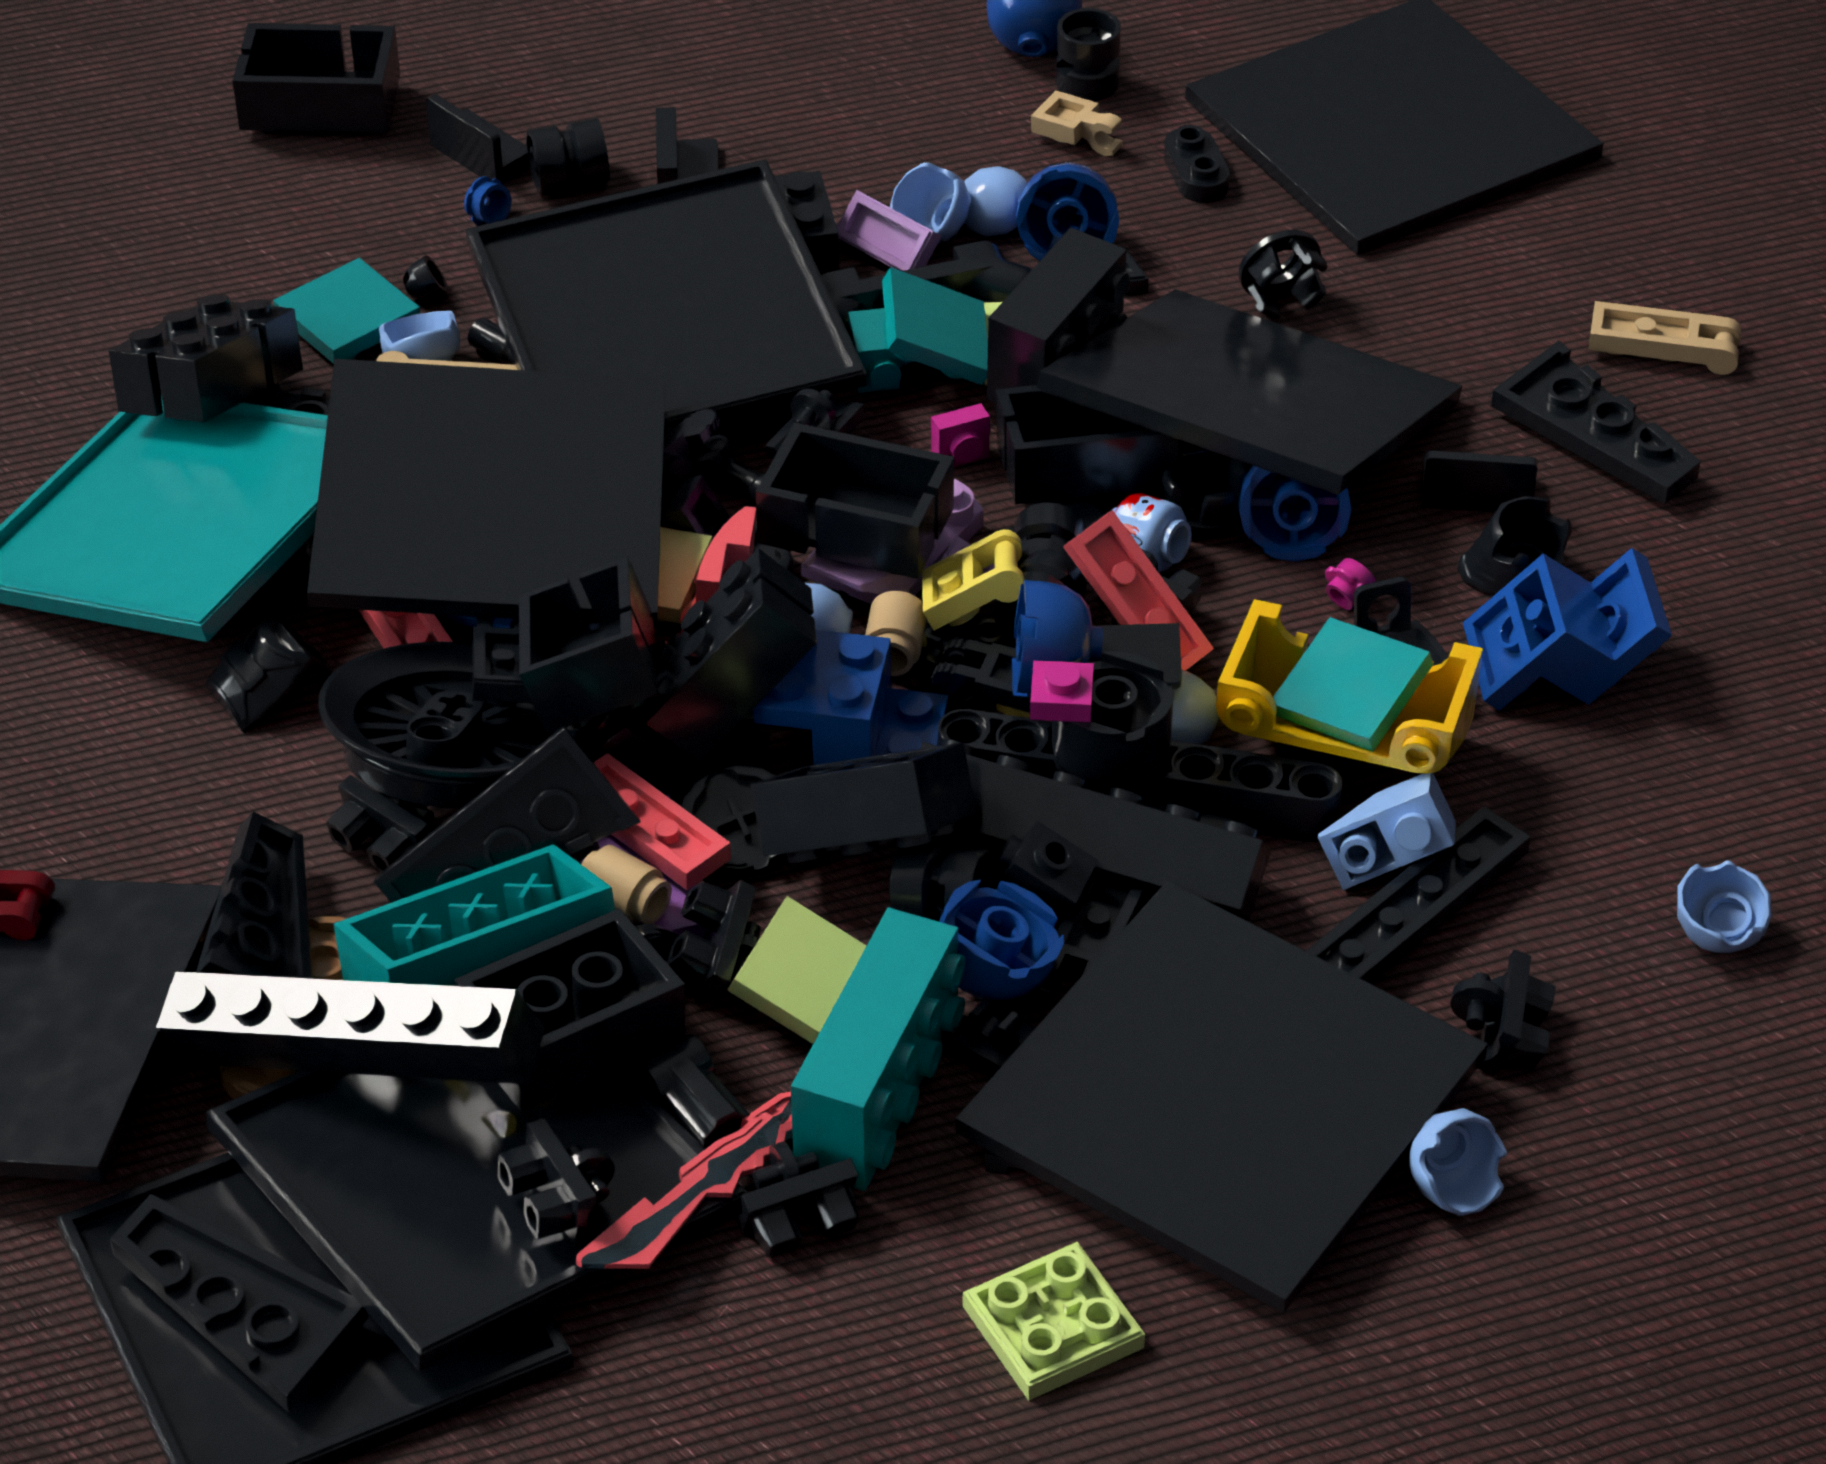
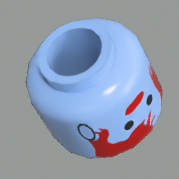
[1112,493,1192,572]

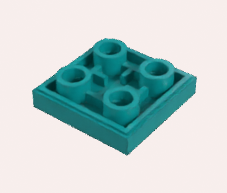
[273,258,421,364]
[882,267,988,385]
[1273,617,1433,752]

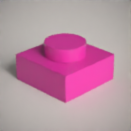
[931,403,990,467]
[1030,660,1094,723]

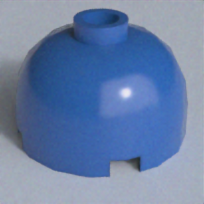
[986,0,1083,57]
[1016,162,1120,261]
[1239,466,1352,562]
[1012,580,1103,697]
[939,880,1064,1003]

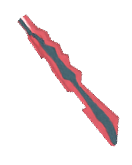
[576,1091,793,1269]

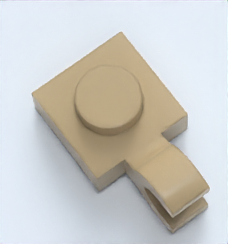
[1031,91,1122,156]

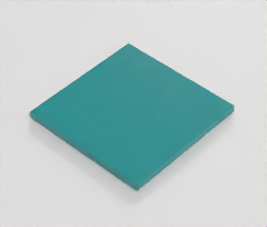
[0,395,328,642]

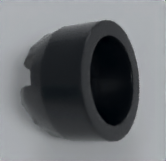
[403,255,448,302]

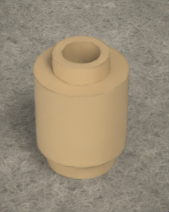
[865,591,927,676]
[581,845,672,925]

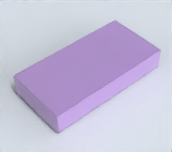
[837,190,942,271]

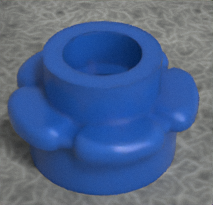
[464,176,512,226]

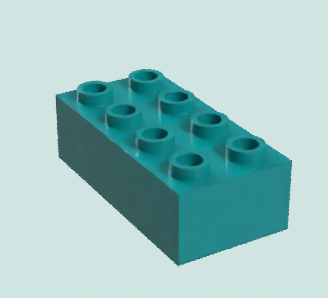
[333,844,615,986]
[791,907,965,1191]

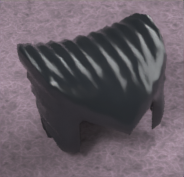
[1457,496,1572,595]

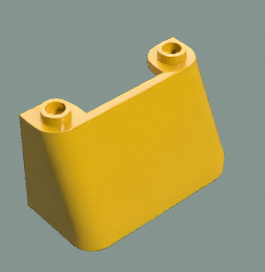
[1216,599,1483,774]

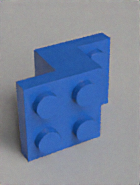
[1463,548,1672,711]
[753,630,949,765]

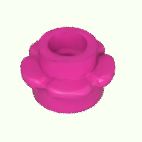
[1325,558,1377,610]

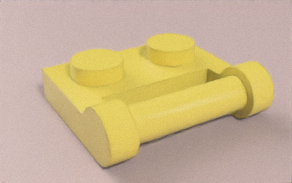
[922,529,1024,631]

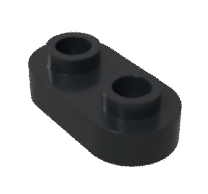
[1164,125,1230,203]

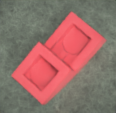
[696,506,756,603]

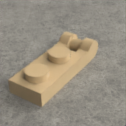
[1588,301,1741,375]

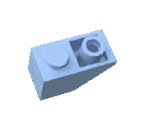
[1318,773,1456,890]

